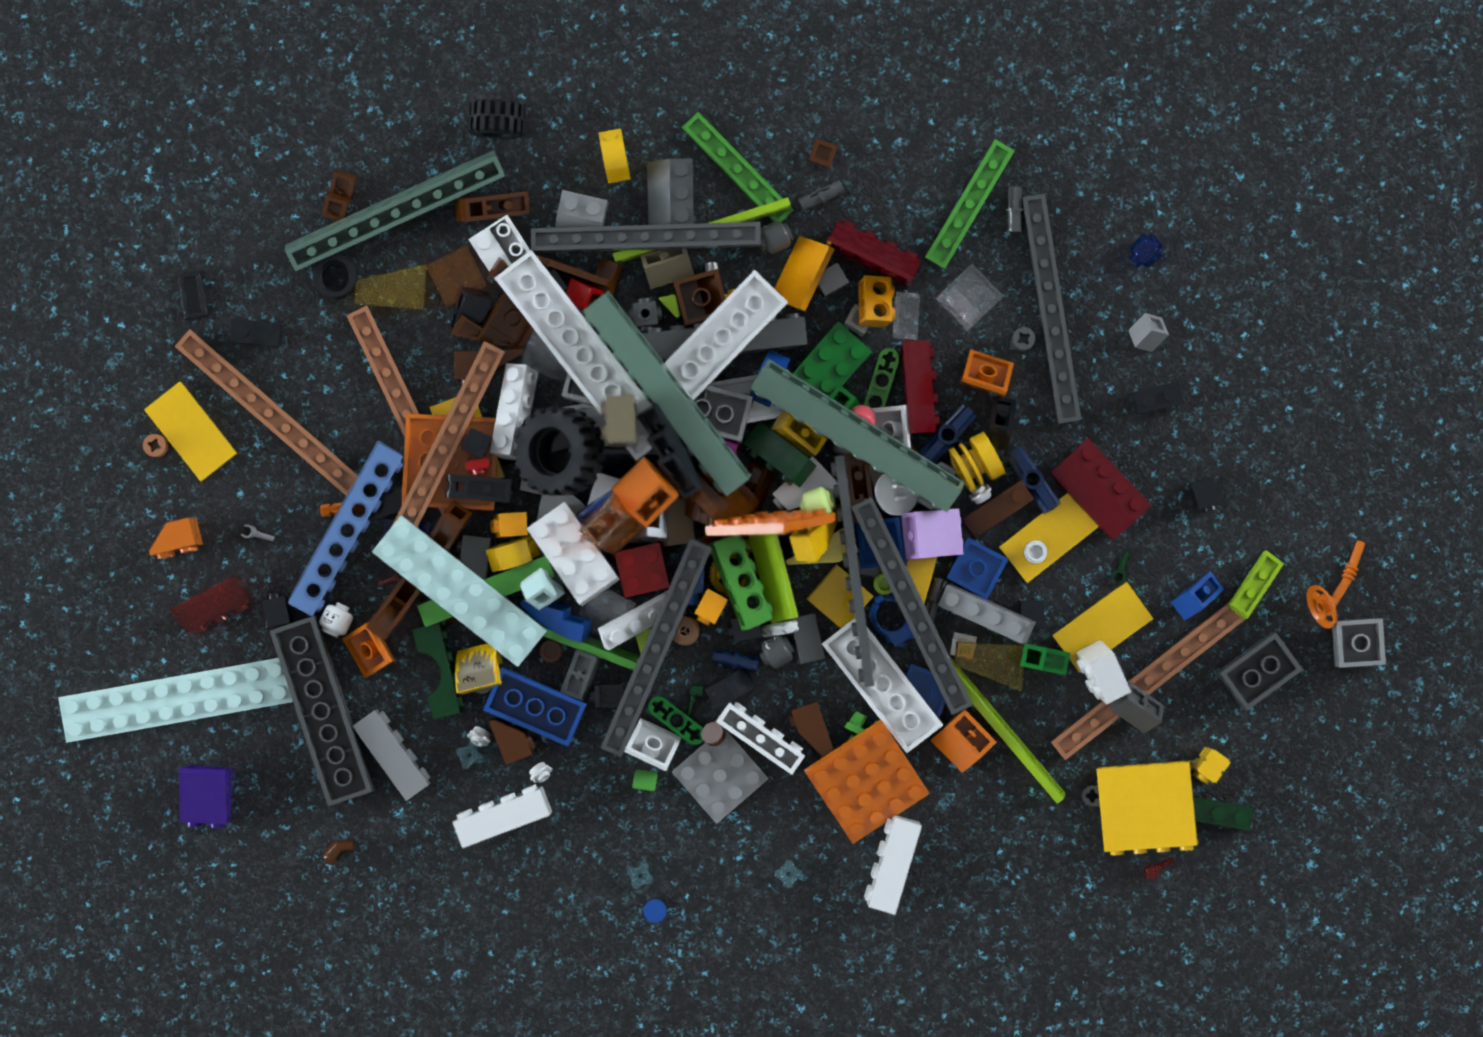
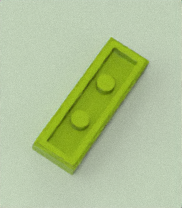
[1227,550,1284,620]

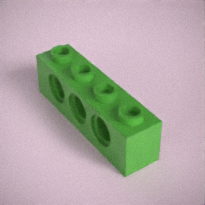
[708,535,773,630]

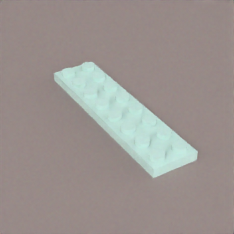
[372,515,547,667]

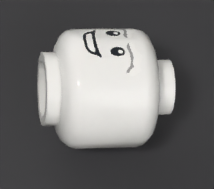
[319,602,353,638]

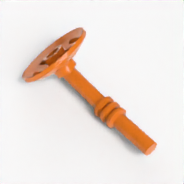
[1307,540,1365,629]

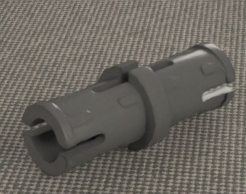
[798,180,845,212]

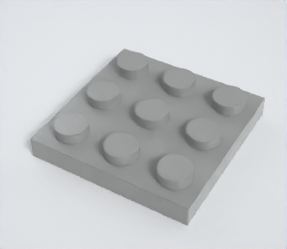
[672,727,769,824]

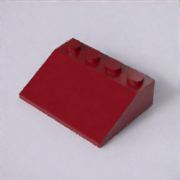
[826,220,921,288]

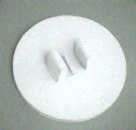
[875,473,918,516]

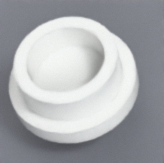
[1024,540,1047,563]

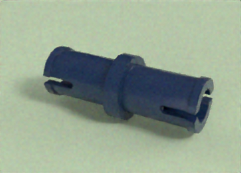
[712,648,760,672]

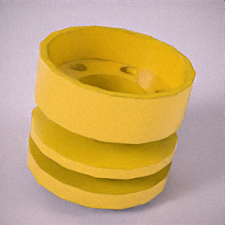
[948,432,1005,492]

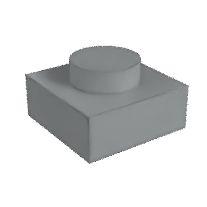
[843,304,868,336]

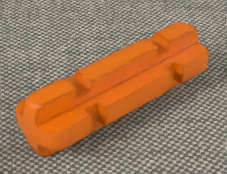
[320,502,365,517]

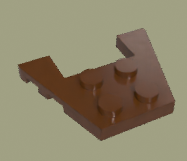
[451,257,534,349]

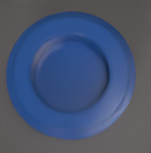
[643,899,667,923]

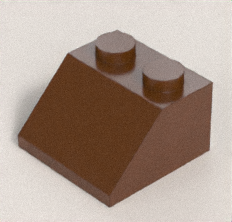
[673,269,726,327]
[489,718,537,765]

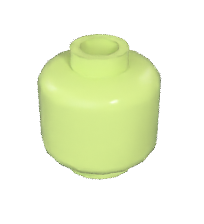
[800,486,836,513]

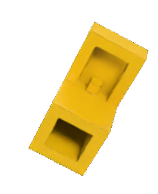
[599,128,631,184]
[485,534,541,572]

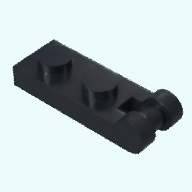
[445,474,512,503]

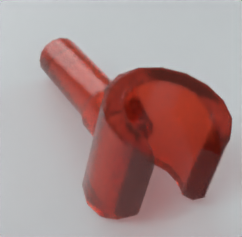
[377,571,401,588]
[1144,857,1175,880]

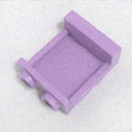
[901,508,964,560]

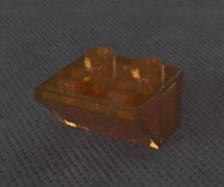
[579,492,644,555]

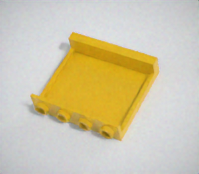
[1097,760,1199,855]

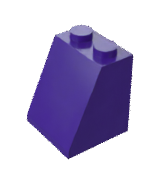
[179,765,233,828]

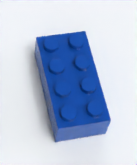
[483,667,588,746]

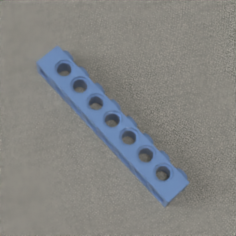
[288,441,404,616]

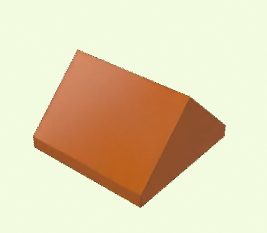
[960,349,1014,397]
[342,622,396,678]

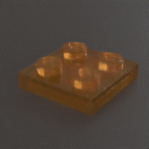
[426,245,488,307]

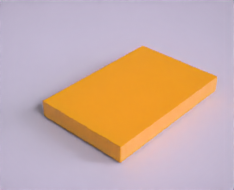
[774,236,835,312]

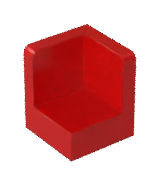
[565,278,604,310]

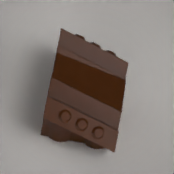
[684,472,759,526]

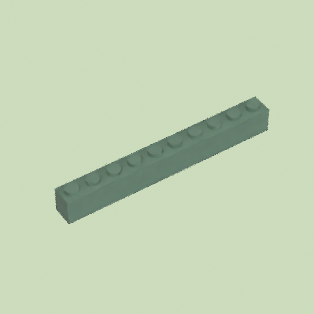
[285,150,505,271]
[583,291,752,496]
[750,359,964,512]

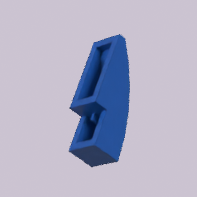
[520,598,592,643]

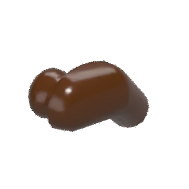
[323,840,354,865]

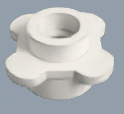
[968,484,992,504]
[467,727,491,747]
[529,762,553,783]

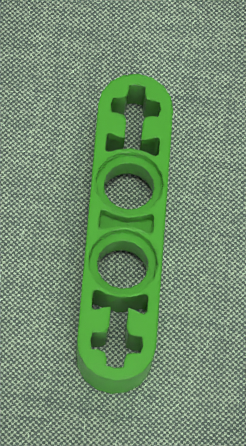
[864,348,899,408]

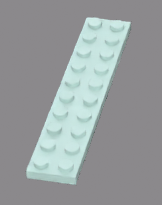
[58,658,293,743]

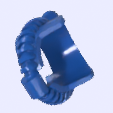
[869,594,914,648]

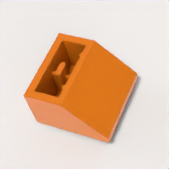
[612,457,678,528]
[149,517,203,559]
[930,709,997,773]

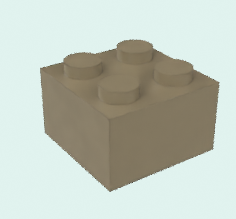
[601,395,638,447]

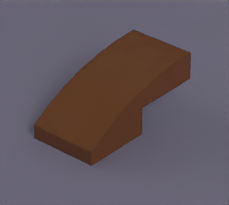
[321,169,358,221]

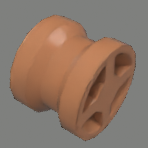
[143,434,169,457]

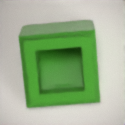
[632,770,658,791]

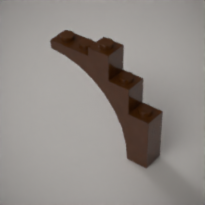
[366,500,473,640]

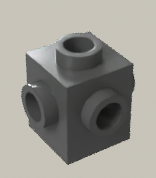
[629,298,662,332]

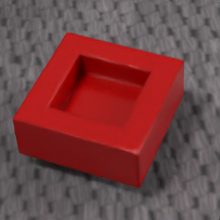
[465,458,490,475]

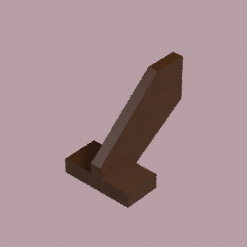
[536,255,623,304]

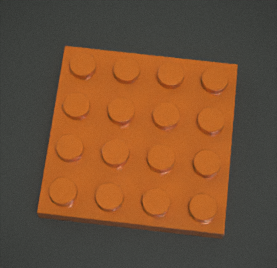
[401,414,497,511]
[705,509,836,536]
[804,720,930,844]

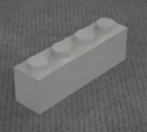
[938,585,1036,643]
[352,709,431,801]

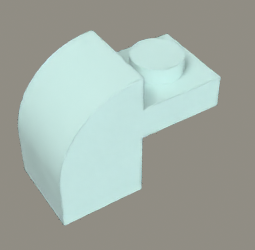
[521,568,565,610]

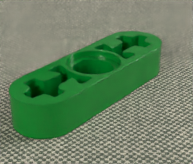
[648,696,704,745]

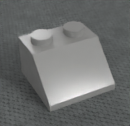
[555,190,609,228]

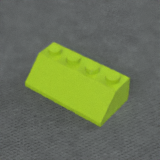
[745,533,798,624]

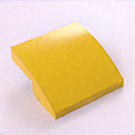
[806,564,873,628]

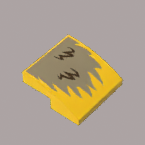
[455,643,503,695]

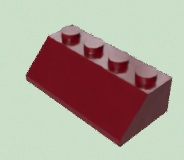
[900,340,940,435]
[1049,438,1151,540]

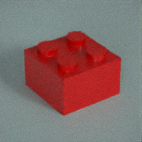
[615,542,670,598]

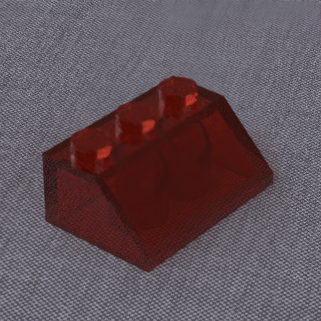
[170,577,252,635]

